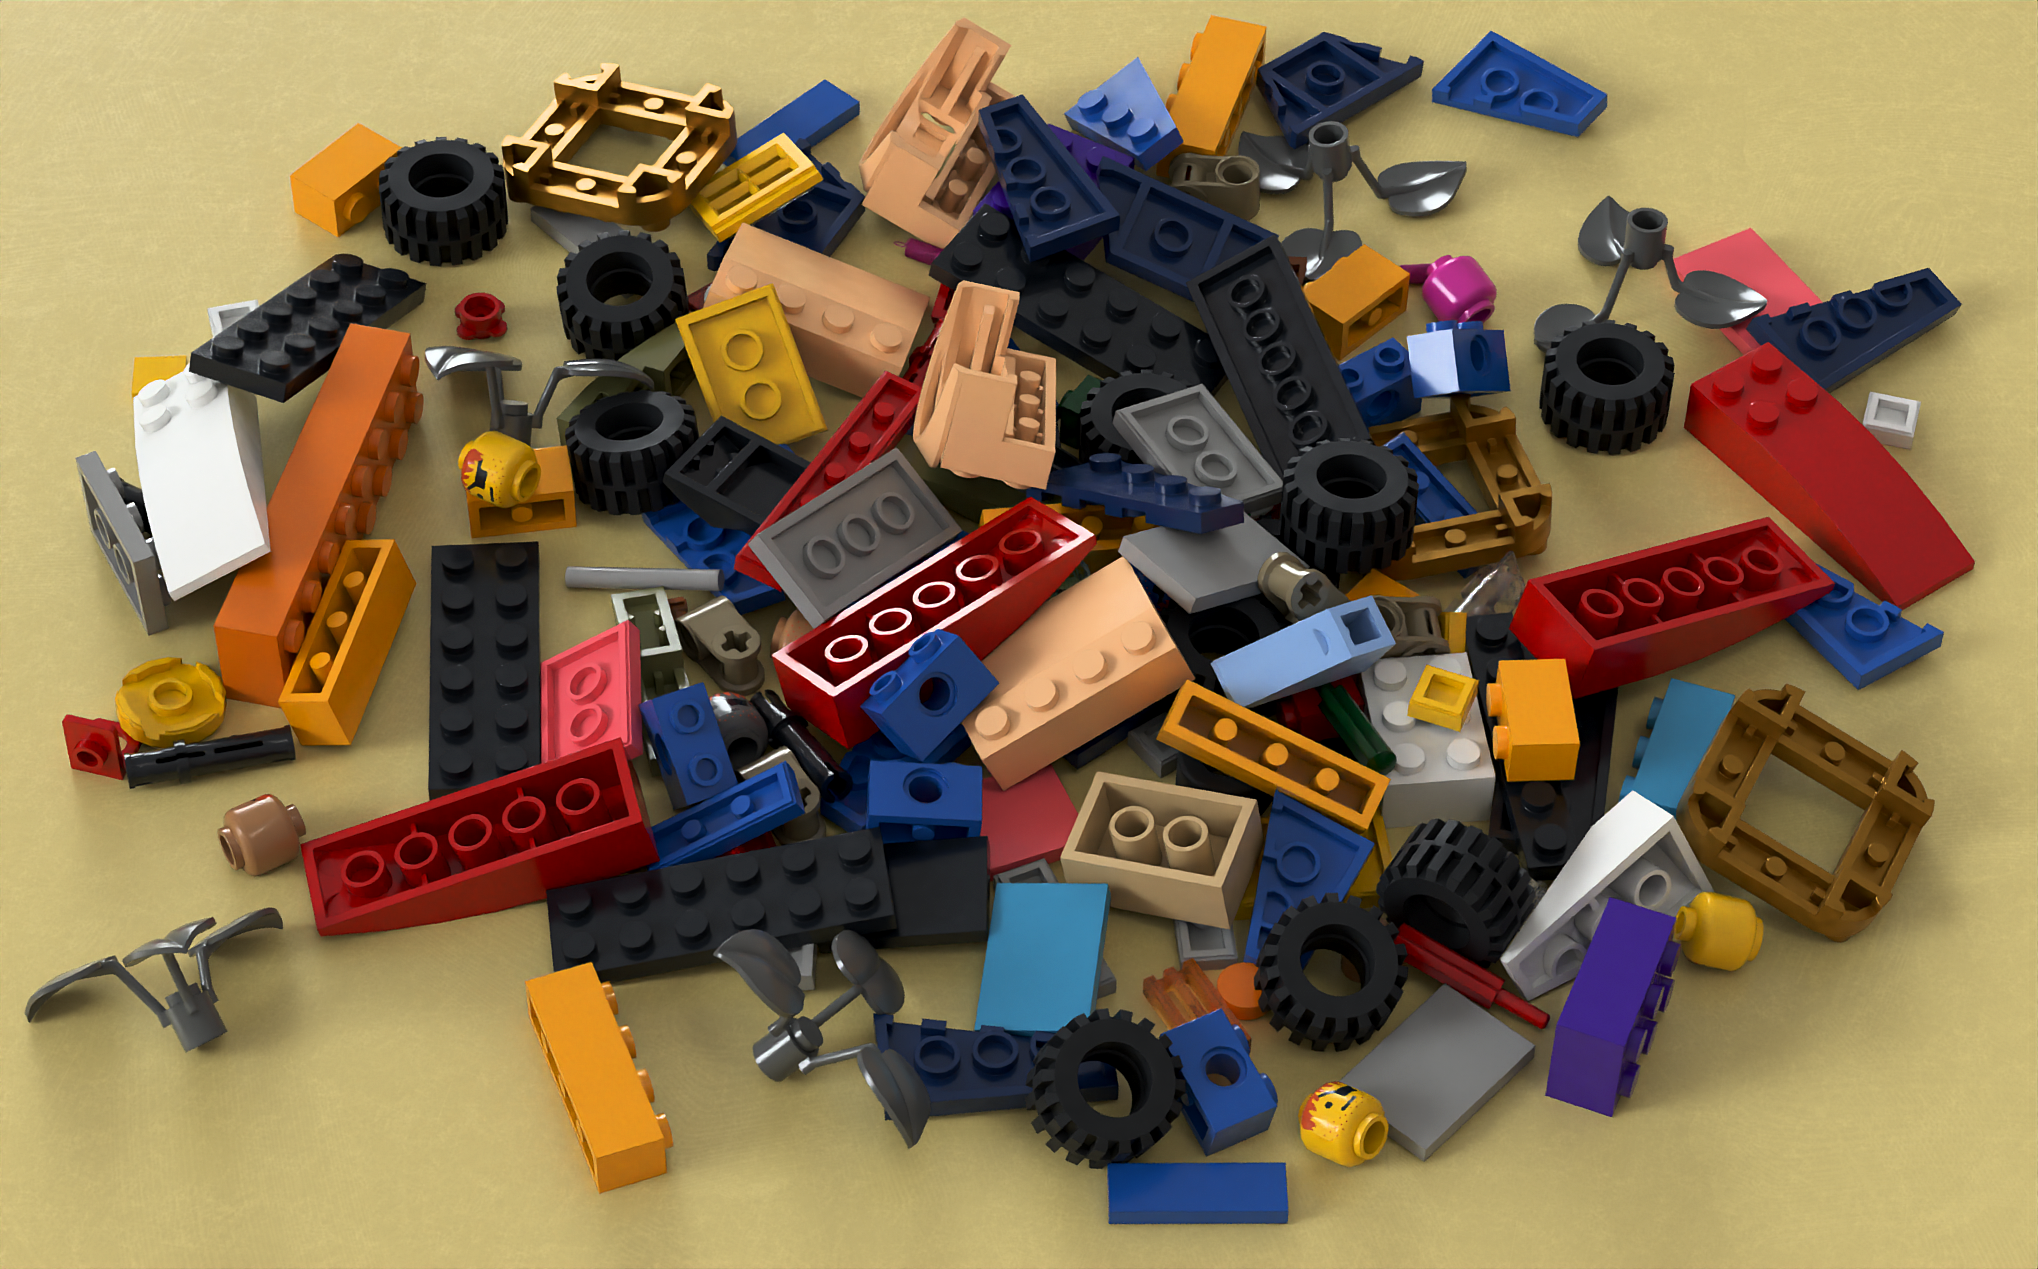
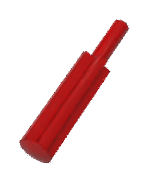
[1394,923,1551,1029]

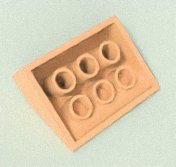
[703,222,930,398]
[962,557,1196,791]

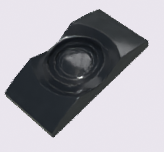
[663,415,811,537]

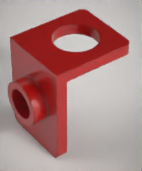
[62,714,142,780]

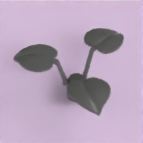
[1238,121,1467,282]
[1534,196,1768,353]
[425,346,654,447]
[25,907,283,1053]
[713,929,931,1149]

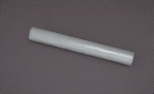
[565,566,724,591]

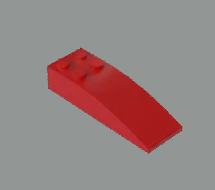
[1684,342,1975,610]
[771,496,1097,749]
[1509,517,1835,699]
[300,737,660,936]

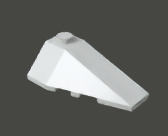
[1500,790,1714,1001]

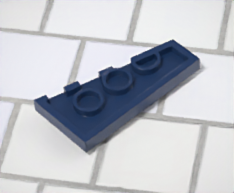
[978,94,1120,262]
[1746,268,1962,393]
[1026,453,1244,534]
[873,1013,1119,1120]

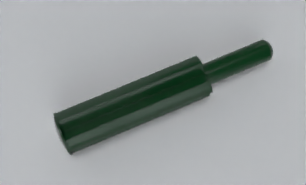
[1314,682,1397,776]

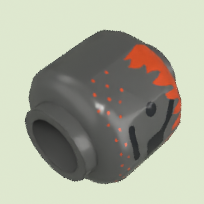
[709,692,769,772]

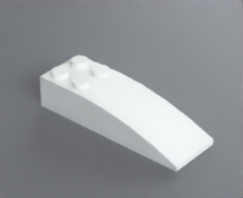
[133,363,271,601]

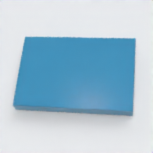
[974,883,1111,1037]

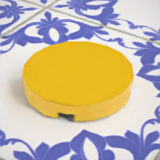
[115,657,227,748]

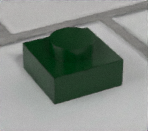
[1057,375,1102,450]

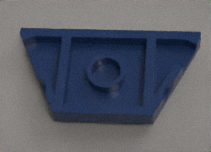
[1256,32,1424,149]
[707,138,865,271]
[1096,156,1279,302]

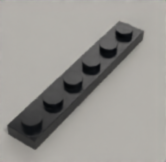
[1465,612,1578,882]

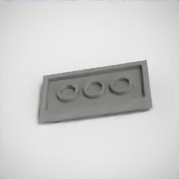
[748,447,963,629]

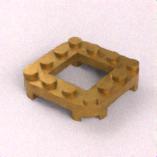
[501,64,737,232]
[1362,394,1552,581]
[1676,684,1935,942]

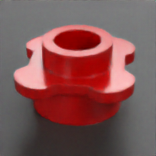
[455,292,507,340]

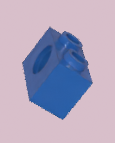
[1407,320,1511,398]
[1339,338,1422,427]
[860,629,999,761]
[638,682,738,810]
[866,759,982,843]
[1159,1008,1278,1157]

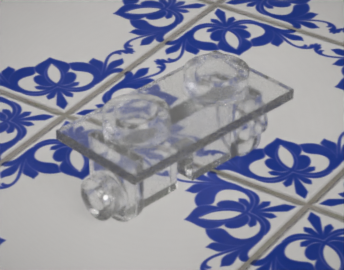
[1442,551,1525,616]

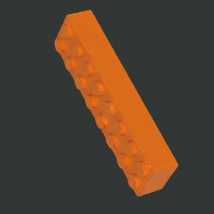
[213,323,424,708]

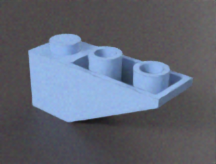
[1211,595,1396,709]

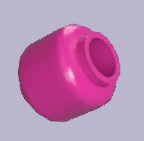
[1422,255,1497,323]

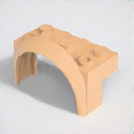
[859,18,1033,249]
[913,280,1056,490]

